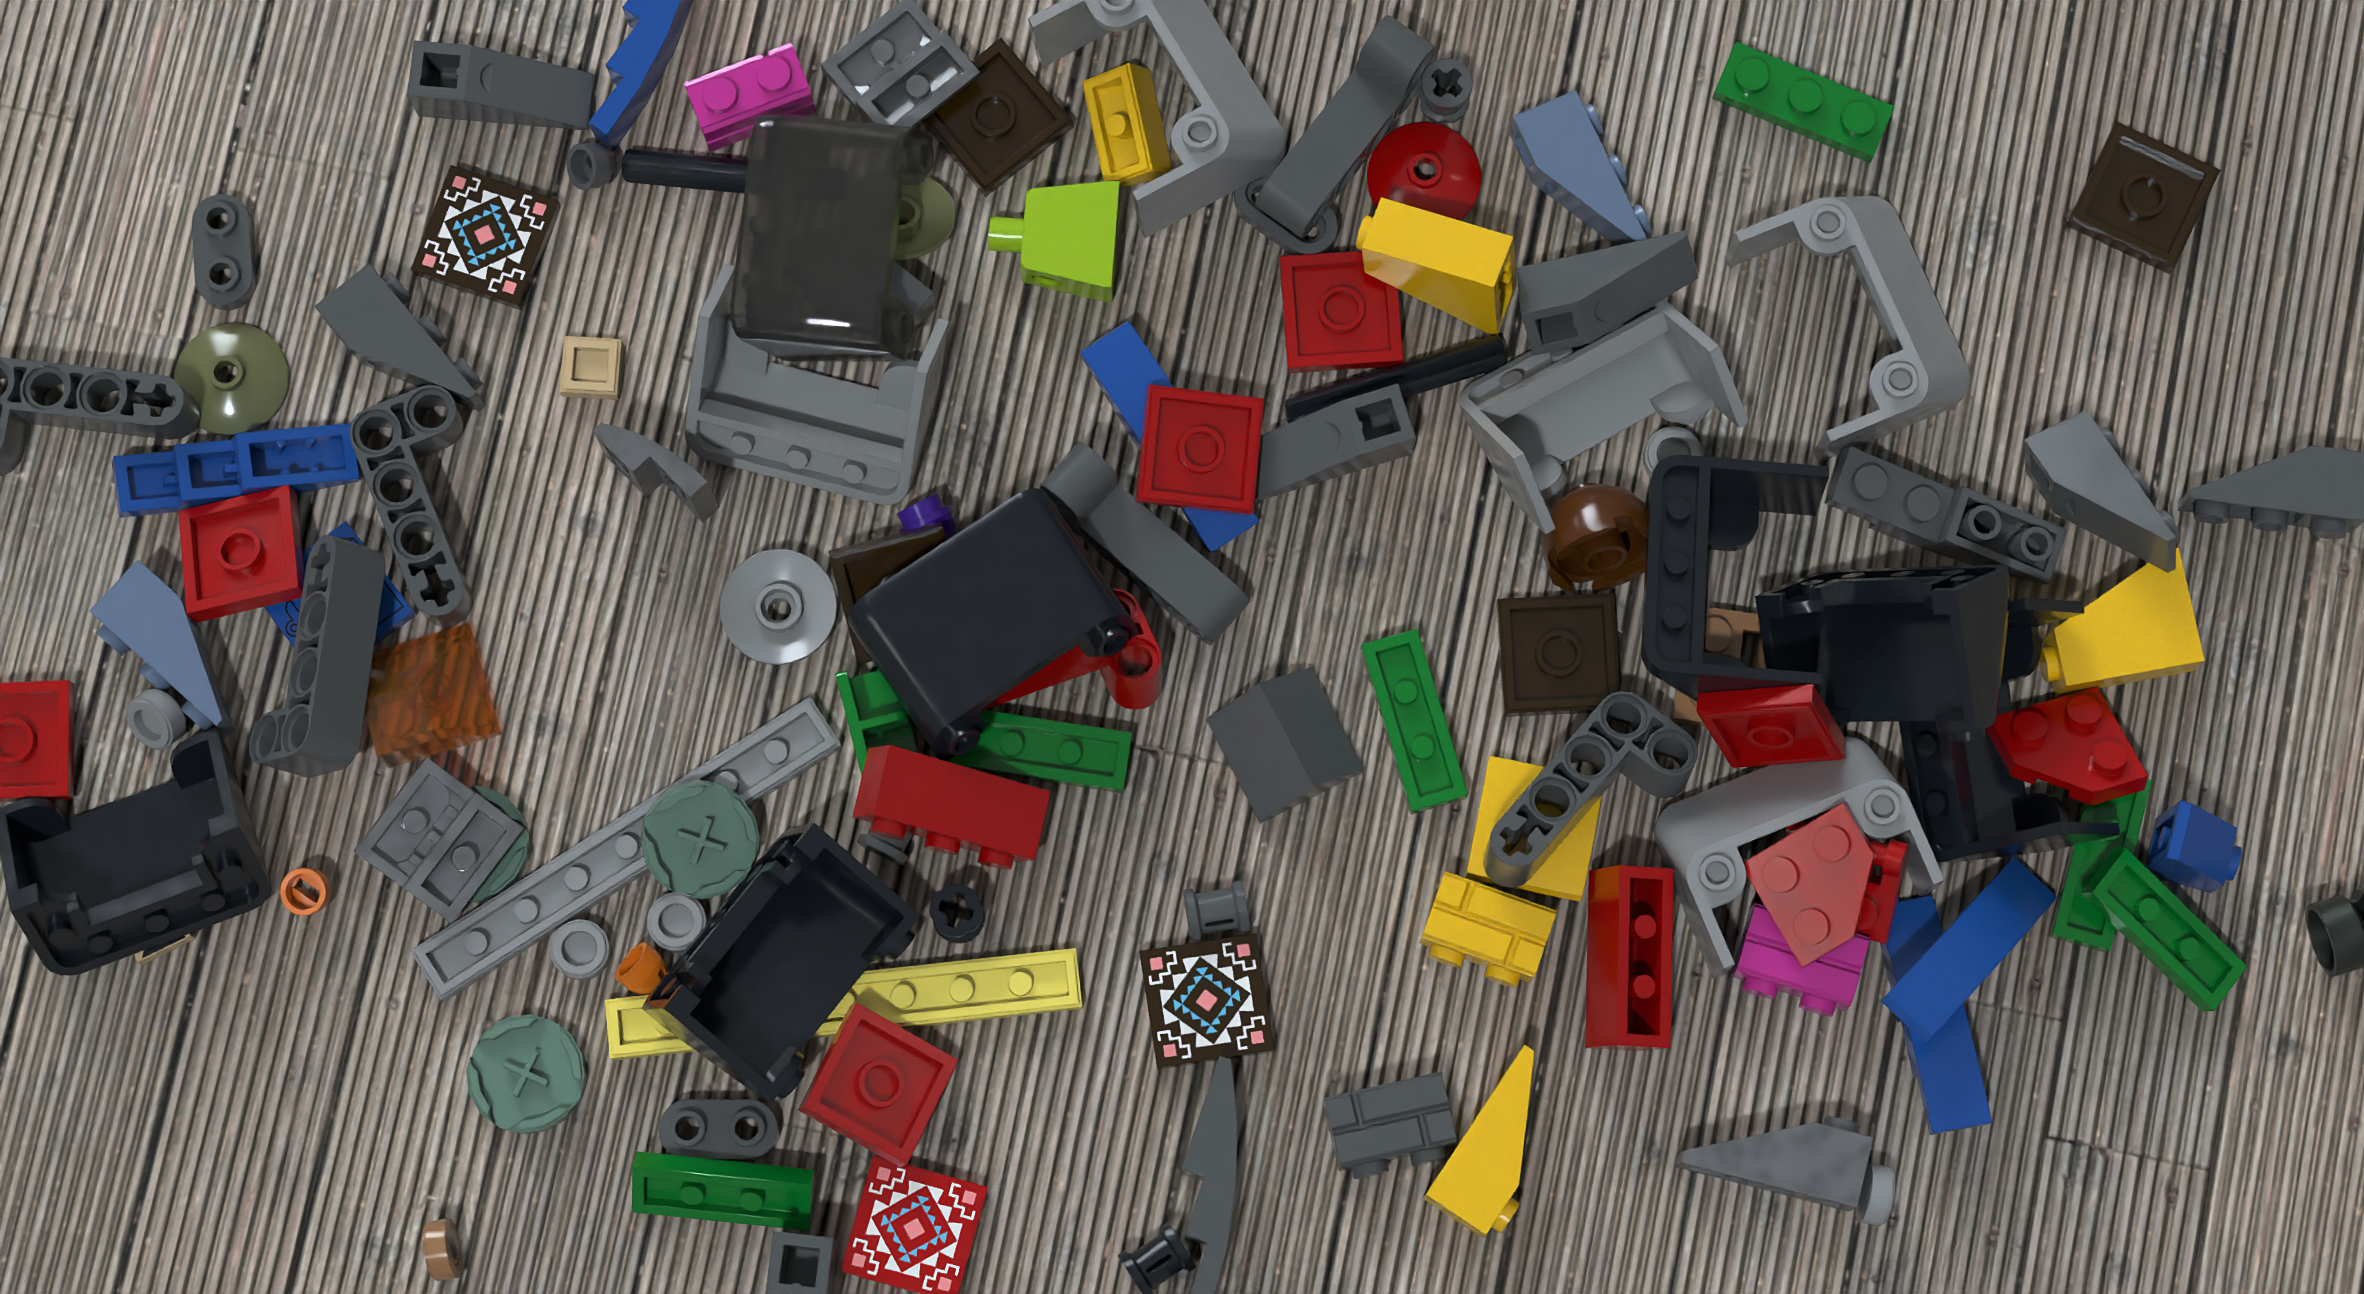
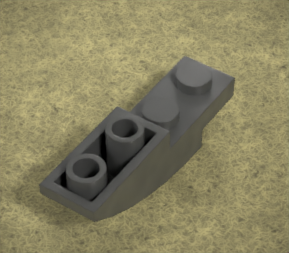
[1824,446,2067,585]

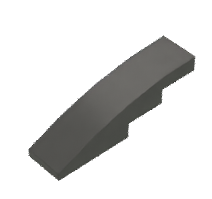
[1181,1056,1238,1294]

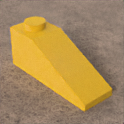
[1423,1045,1535,1239]

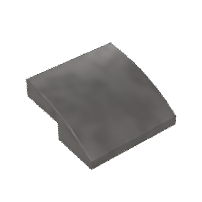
[820,0,980,146]
[593,423,719,523]
[354,757,524,923]

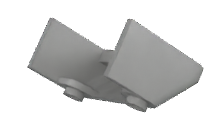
[1028,0,1286,238]
[1725,196,1970,463]
[685,264,949,505]
[1458,299,1749,534]
[1654,737,1945,980]

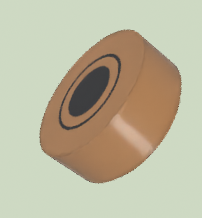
[422,1218,462,1281]

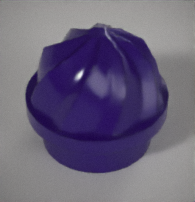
[897,493,955,540]

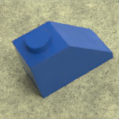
[2145,800,2242,893]

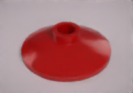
[1367,122,1481,221]

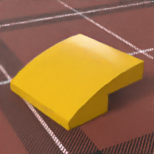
[1465,756,1602,902]

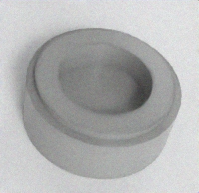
[1643,427,1703,478]
[126,688,186,750]
[647,892,708,953]
[550,919,612,981]
[1855,1163,1895,1226]

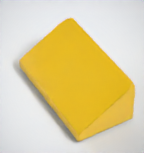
[1082,63,1173,188]

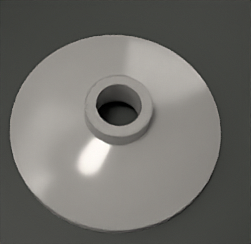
[720,549,837,665]

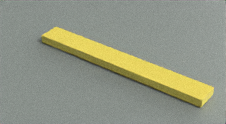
[605,948,1083,1061]

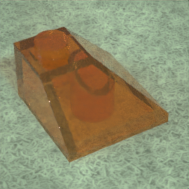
[365,623,502,769]

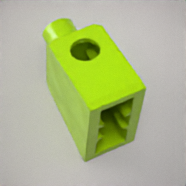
[988,181,1120,302]

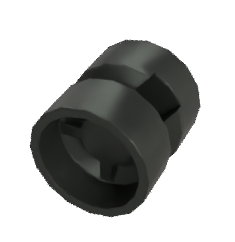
[2305,887,2364,977]

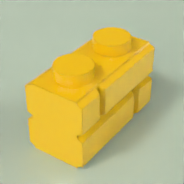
[1419,871,1557,988]

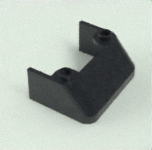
[1641,455,1829,702]
[1899,598,2120,862]

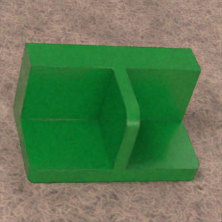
[835,670,918,776]

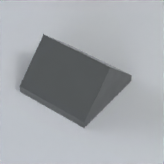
[1207,667,1364,824]

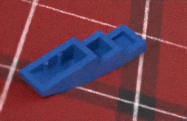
[589,0,694,152]
[1079,321,1260,553]
[112,423,360,518]
[1881,857,2057,1043]
[1880,896,1992,1135]

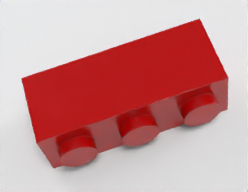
[852,745,1051,870]
[1585,865,1674,1051]

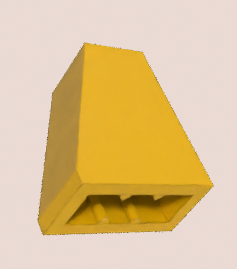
[1356,197,1517,336]
[2039,548,2205,696]

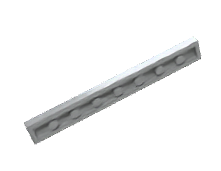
[410,696,842,1002]

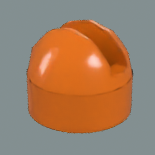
[280,867,332,916]
[615,942,668,995]

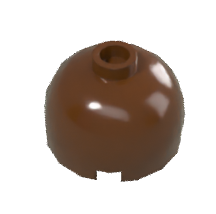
[1540,483,1648,592]

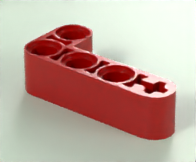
[979,588,1162,711]

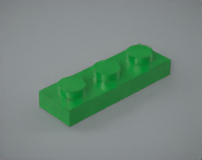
[1712,42,1895,163]
[1360,629,1468,815]
[949,710,1132,793]
[2049,779,2152,953]
[2080,848,2248,1011]
[632,1151,815,1231]

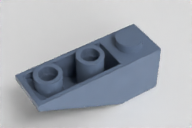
[1509,90,1652,246]
[89,560,235,736]

